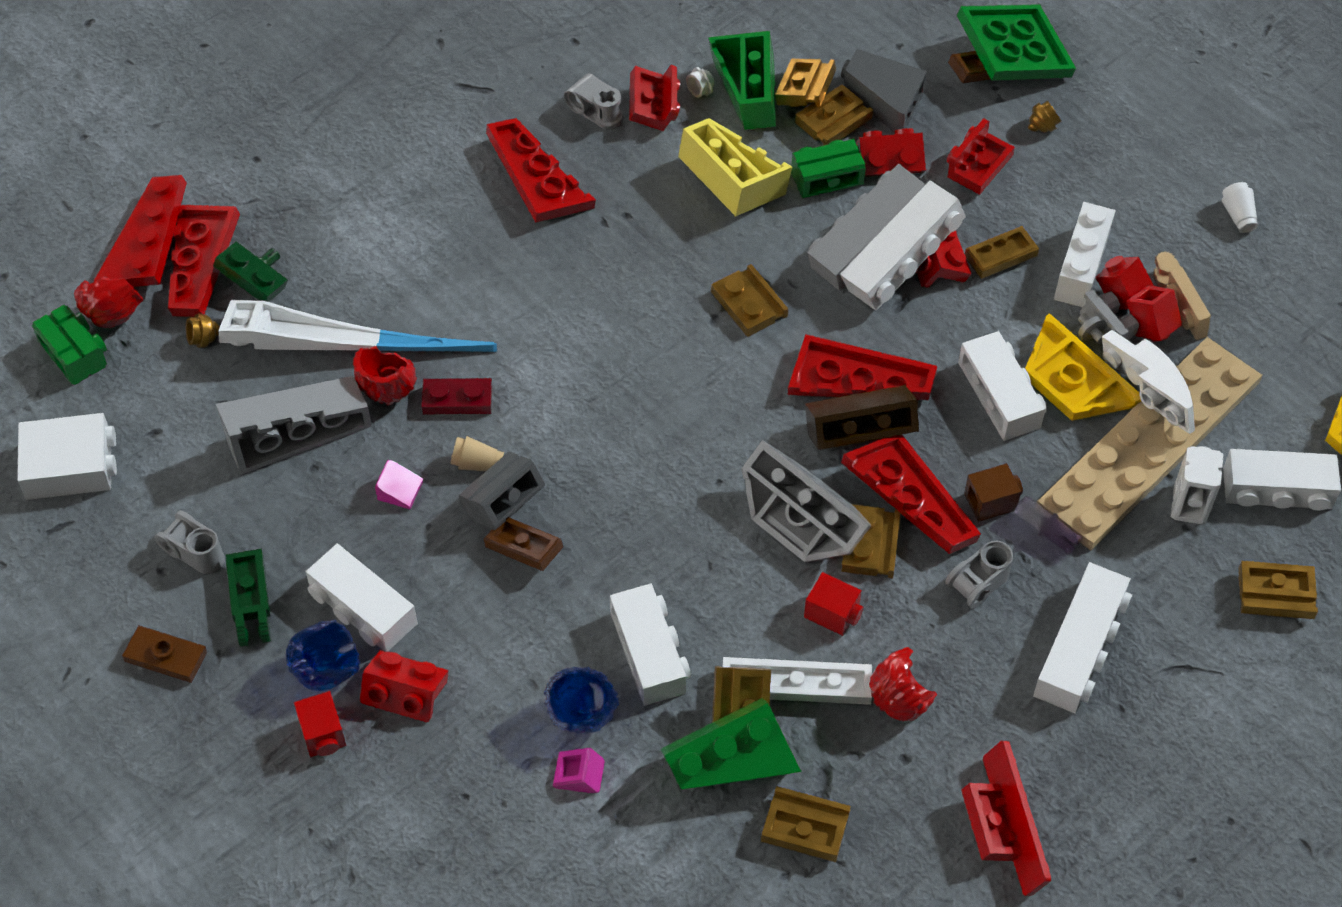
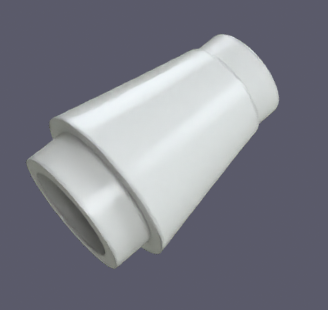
[1222,182,1258,233]

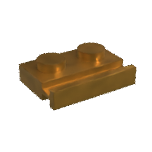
[775,59,836,107]
[795,84,873,146]
[711,264,788,337]
[841,504,900,578]
[1239,561,1318,619]
[712,666,771,723]
[761,786,851,862]

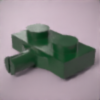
[213,241,288,302]

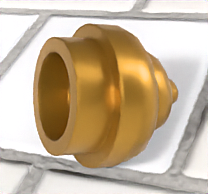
[1028,101,1062,132]
[186,314,220,348]

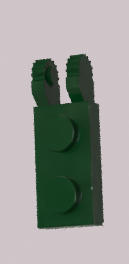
[225,548,271,647]

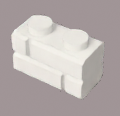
[1171,446,1223,525]

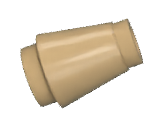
[451,436,504,471]

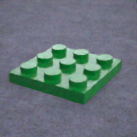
[957,4,1076,81]

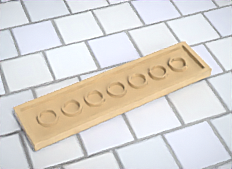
[1035,337,1262,550]

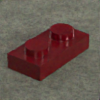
[422,378,493,415]

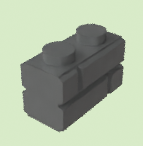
[459,452,545,530]

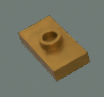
[965,226,1039,279]

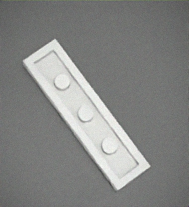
[723,657,872,705]

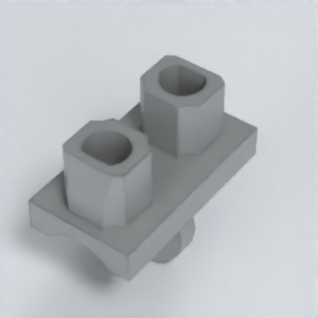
[1078,290,1139,344]

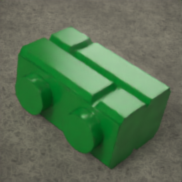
[791,139,866,198]
[32,305,107,385]

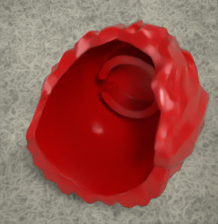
[74,277,143,328]
[353,346,417,406]
[869,647,937,722]

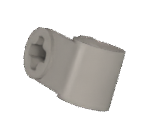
[563,73,623,129]
[154,510,225,574]
[945,540,1013,609]

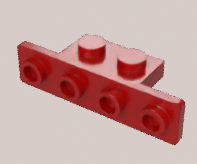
[961,741,1051,896]

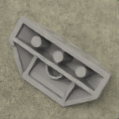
[741,440,871,563]

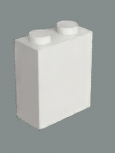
[18,413,117,500]

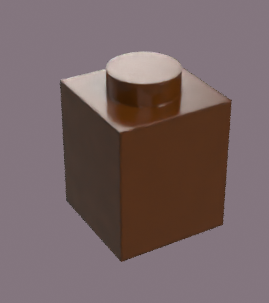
[964,463,1023,522]

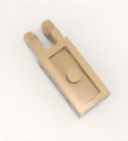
[1153,251,1211,340]

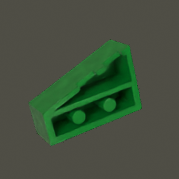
[708,31,776,130]
[661,698,801,790]

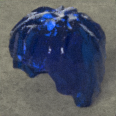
[285,619,361,692]
[544,667,619,734]

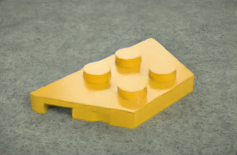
[1025,313,1141,421]

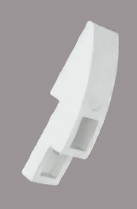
[1102,330,1195,434]

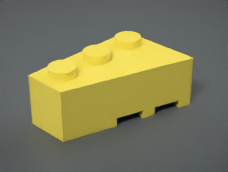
[678,118,792,217]

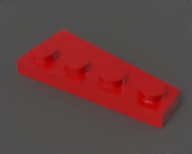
[486,118,596,223]
[94,175,187,287]
[168,205,240,317]
[787,334,937,400]
[841,435,981,554]

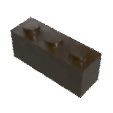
[805,385,919,450]

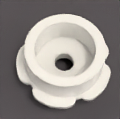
[686,67,714,98]

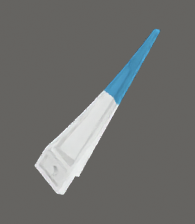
[218,300,497,352]

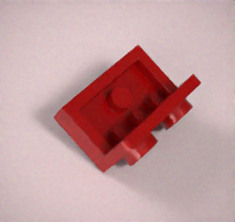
[629,65,680,131]
[947,118,1015,195]
[856,128,926,177]
[916,230,972,288]
[360,650,449,722]

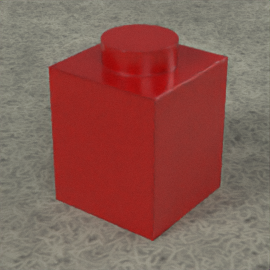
[1095,256,1154,310]
[1127,285,1183,341]
[804,572,864,636]
[294,691,347,758]

